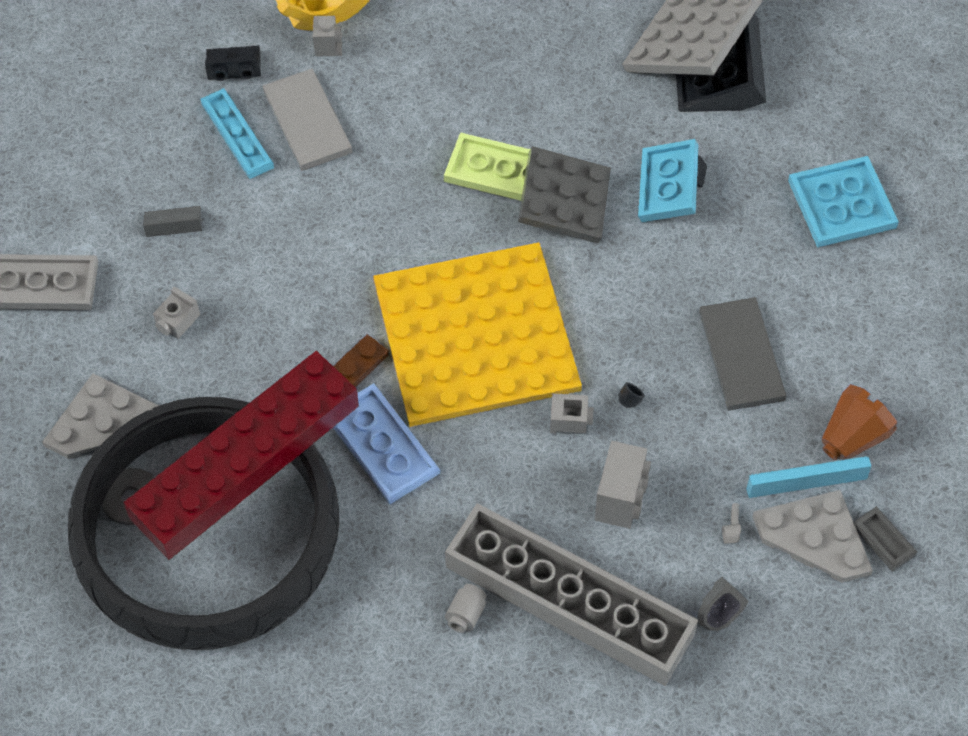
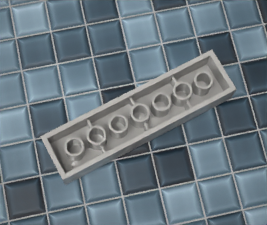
[445,503,698,686]

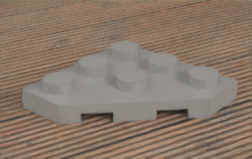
[42,374,159,459]
[752,490,873,583]

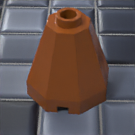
[822,384,897,460]

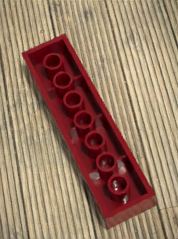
[123,350,359,560]

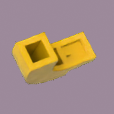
[276,0,370,31]

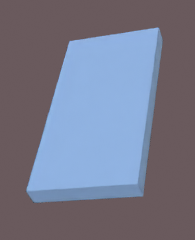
[333,383,440,504]

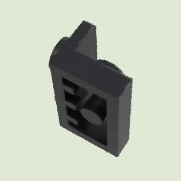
[205,45,261,81]

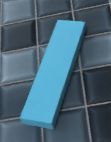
[200,88,274,179]
[746,456,871,498]

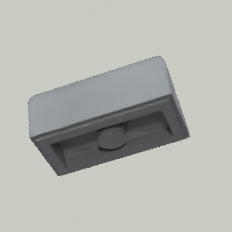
[143,206,202,237]

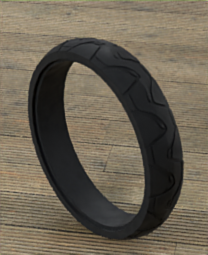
[68,397,340,650]

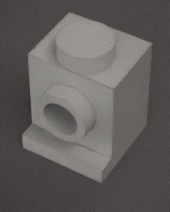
[313,16,343,56]
[153,287,200,339]
[550,393,594,433]

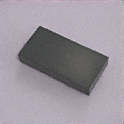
[853,506,917,572]

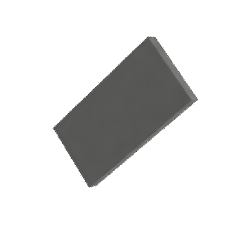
[699,297,787,411]

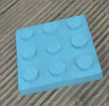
[788,156,899,248]

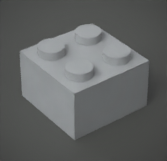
[595,440,651,529]

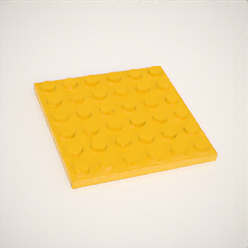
[373,242,582,427]

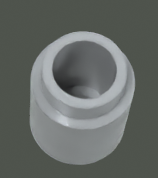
[445,584,487,633]

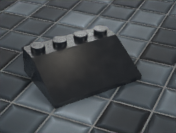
[676,13,766,112]

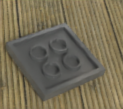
[518,146,611,243]

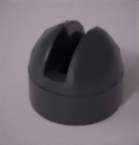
[618,382,645,408]

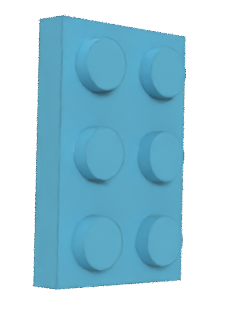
[638,139,699,222]

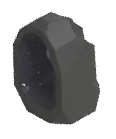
[698,577,749,631]

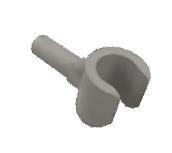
[722,503,741,544]

